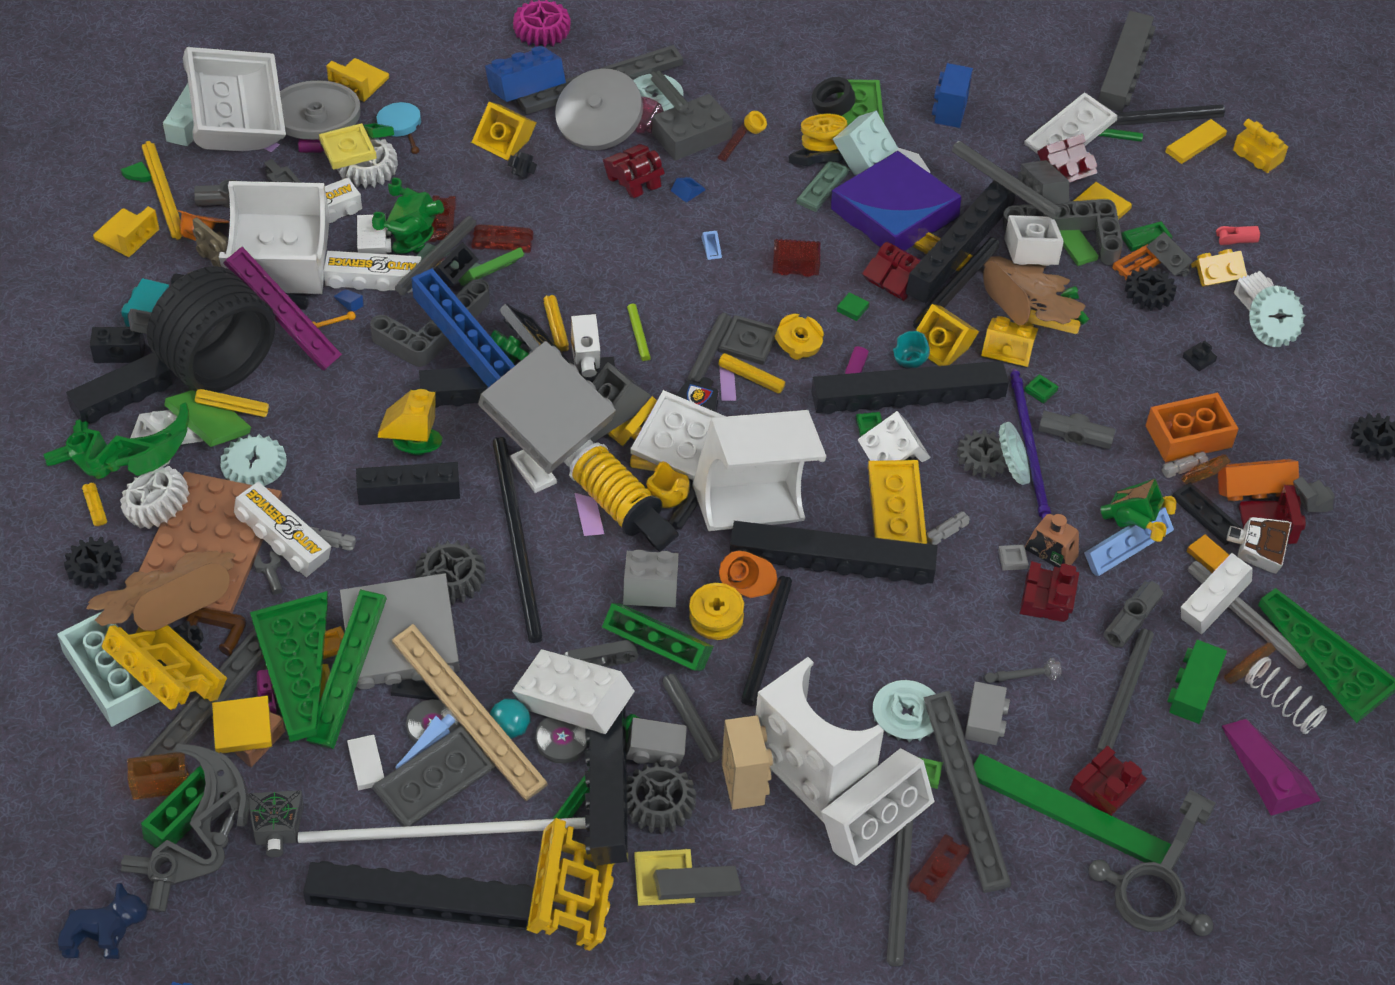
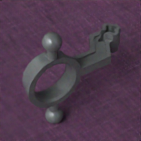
[1088,790,1216,936]

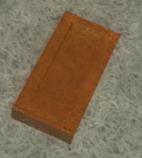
[1182,454,1231,484]
[1224,642,1276,684]

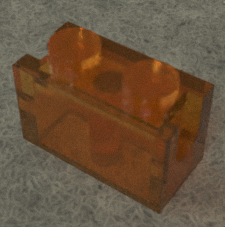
[127,752,189,800]

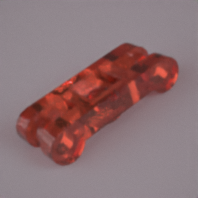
[429,195,456,242]
[471,225,534,253]
[909,834,970,903]

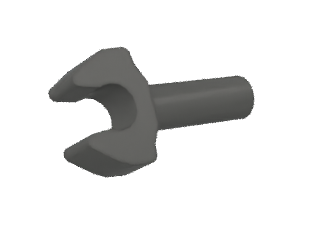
[254,551,283,595]

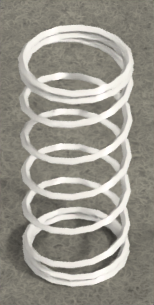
[1245,657,1327,734]

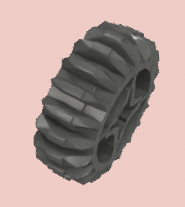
[415,539,486,606]
[627,762,697,834]

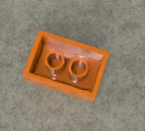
[1146,393,1238,462]

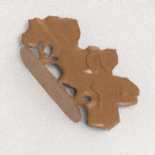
[983,256,1085,325]
[86,551,236,631]

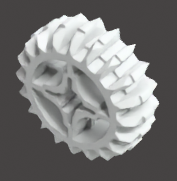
[337,137,398,189]
[120,466,190,529]

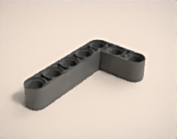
[1003,199,1123,265]
[370,279,490,367]

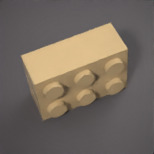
[722,715,773,810]

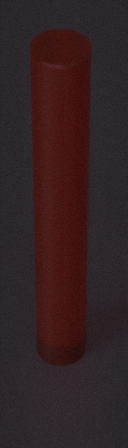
[718,122,748,162]

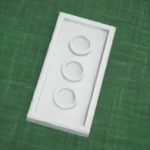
[1024,92,1117,154]

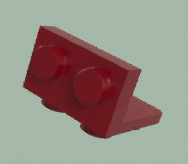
[1239,485,1306,544]

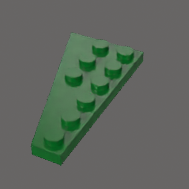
[1258,588,1395,723]
[250,591,329,742]

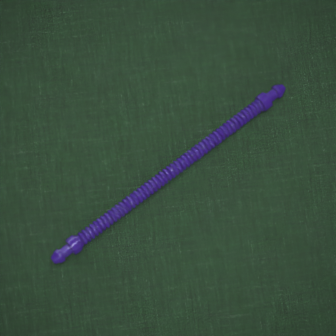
[1010,369,1051,521]

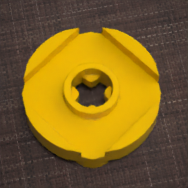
[775,314,824,360]

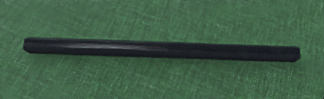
[493,437,543,643]

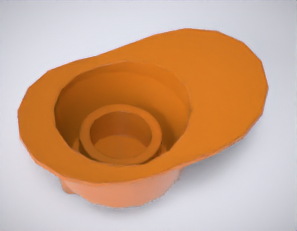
[177,210,230,241]
[719,550,777,598]

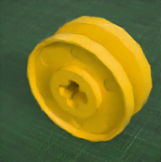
[801,114,847,151]
[689,583,744,640]

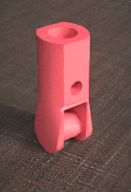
[1216,226,1260,245]

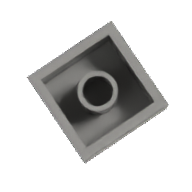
[623,550,679,607]

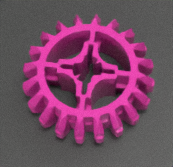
[513,0,571,48]

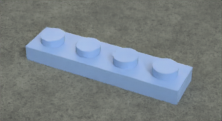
[1084,507,1174,576]

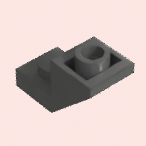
[1293,476,1335,512]

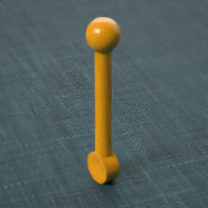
[313,311,356,328]

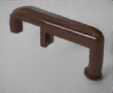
[184,608,246,656]

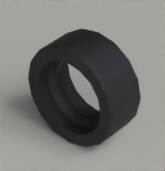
[812,77,856,116]

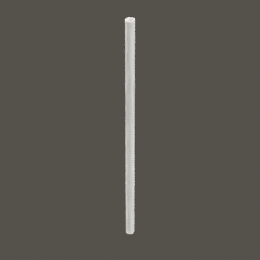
[298,817,586,843]

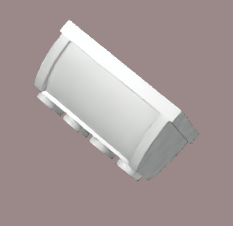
[183,47,286,151]

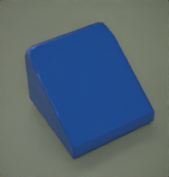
[671,177,706,203]

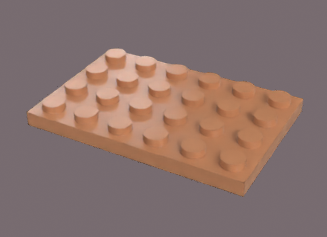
[139,472,282,613]

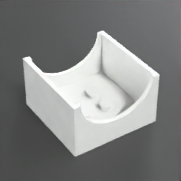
[219,181,330,294]
[692,410,826,531]
[756,657,884,822]

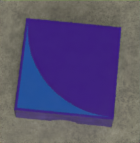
[831,151,961,251]

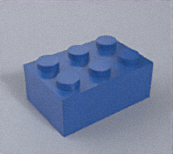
[485,46,566,102]

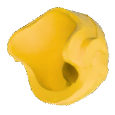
[646,461,690,508]

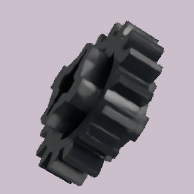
[1124,266,1177,311]
[1350,413,1395,461]
[64,537,123,589]

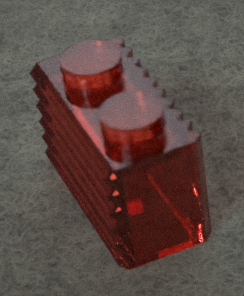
[772,239,821,277]

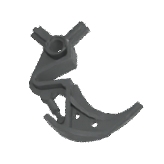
[121,744,250,912]

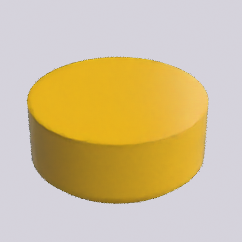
[744,111,767,134]

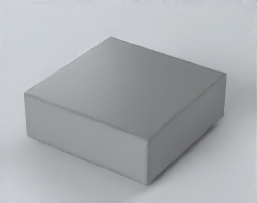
[998,545,1029,570]

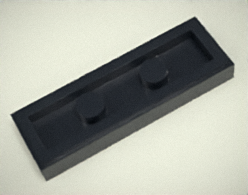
[1172,482,1243,545]

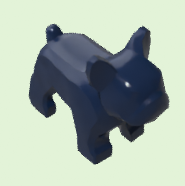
[58,883,148,959]

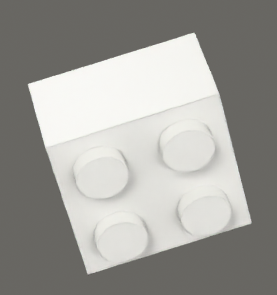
[1004,215,1064,266]

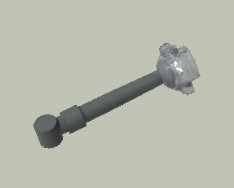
[983,657,1062,683]

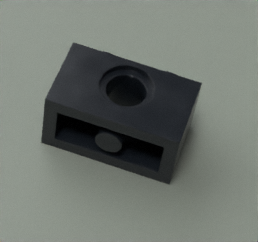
[90,327,145,363]

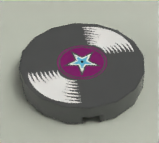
[406,699,461,744]
[535,717,589,764]

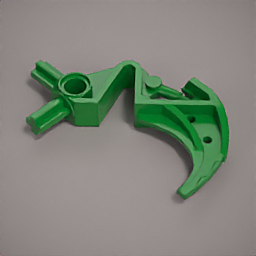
[44,402,189,479]

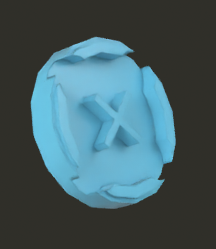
[376,102,421,137]

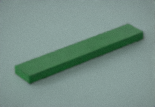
[306,589,387,749]

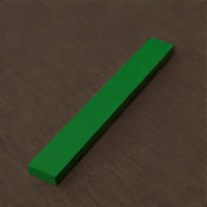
[973,753,1174,871]

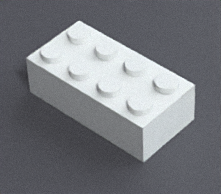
[512,649,635,734]
[821,748,935,866]

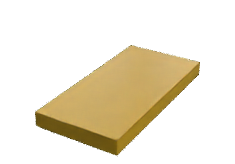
[868,460,927,544]

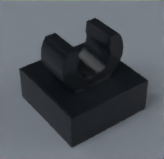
[1183,341,1217,371]

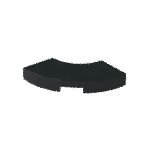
[789,148,844,167]

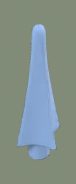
[396,714,455,769]

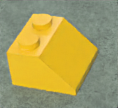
[471,102,537,161]
[916,304,979,366]
[378,389,435,442]

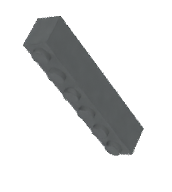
[1098,11,1156,112]

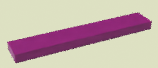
[223,246,342,371]

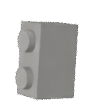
[965,682,1010,745]
[627,718,686,768]

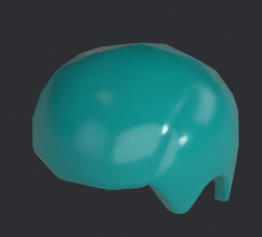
[893,331,930,369]
[490,699,531,739]

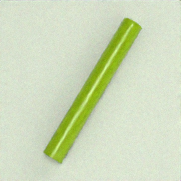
[627,304,651,361]

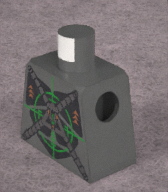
[249,790,304,857]

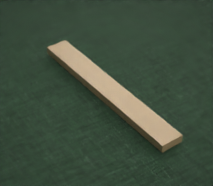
[392,624,548,801]

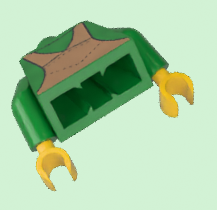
[1101,479,1176,542]

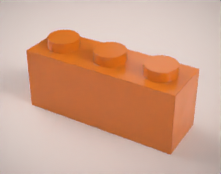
[1218,459,1299,501]

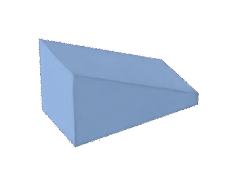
[701,231,722,260]

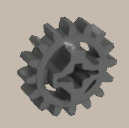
[957,429,1008,478]

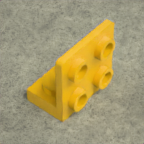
[326,58,389,102]
[93,206,159,257]
[981,316,1038,367]

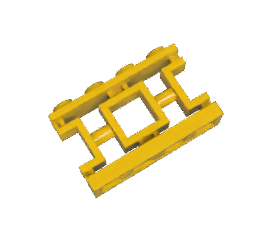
[102,625,227,710]
[527,818,615,951]

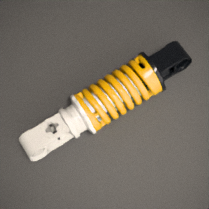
[564,439,679,552]

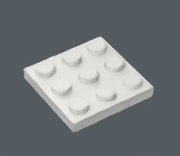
[631,390,726,480]

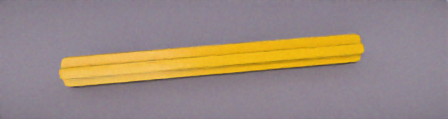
[141,141,183,240]

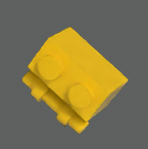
[1233,118,1288,173]

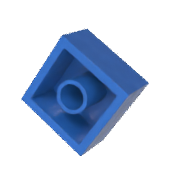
[932,63,973,128]

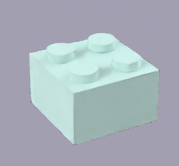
[833,111,898,176]

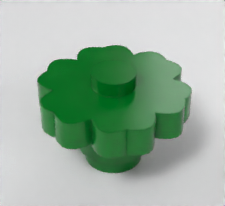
[490,329,530,364]

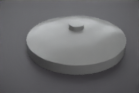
[555,69,643,150]
[280,81,361,140]

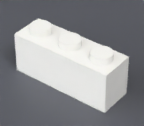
[1181,553,1252,634]

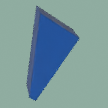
[334,289,364,312]

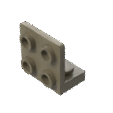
[193,217,228,267]

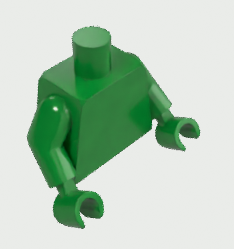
[372,178,444,241]

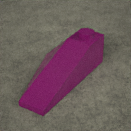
[1222,719,1320,816]

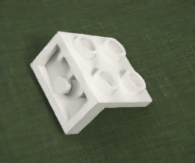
[131,410,203,467]
[858,411,931,462]

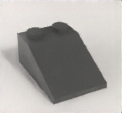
[591,362,650,442]

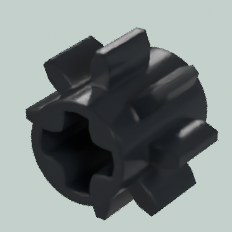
[507,151,537,178]
[172,621,204,651]

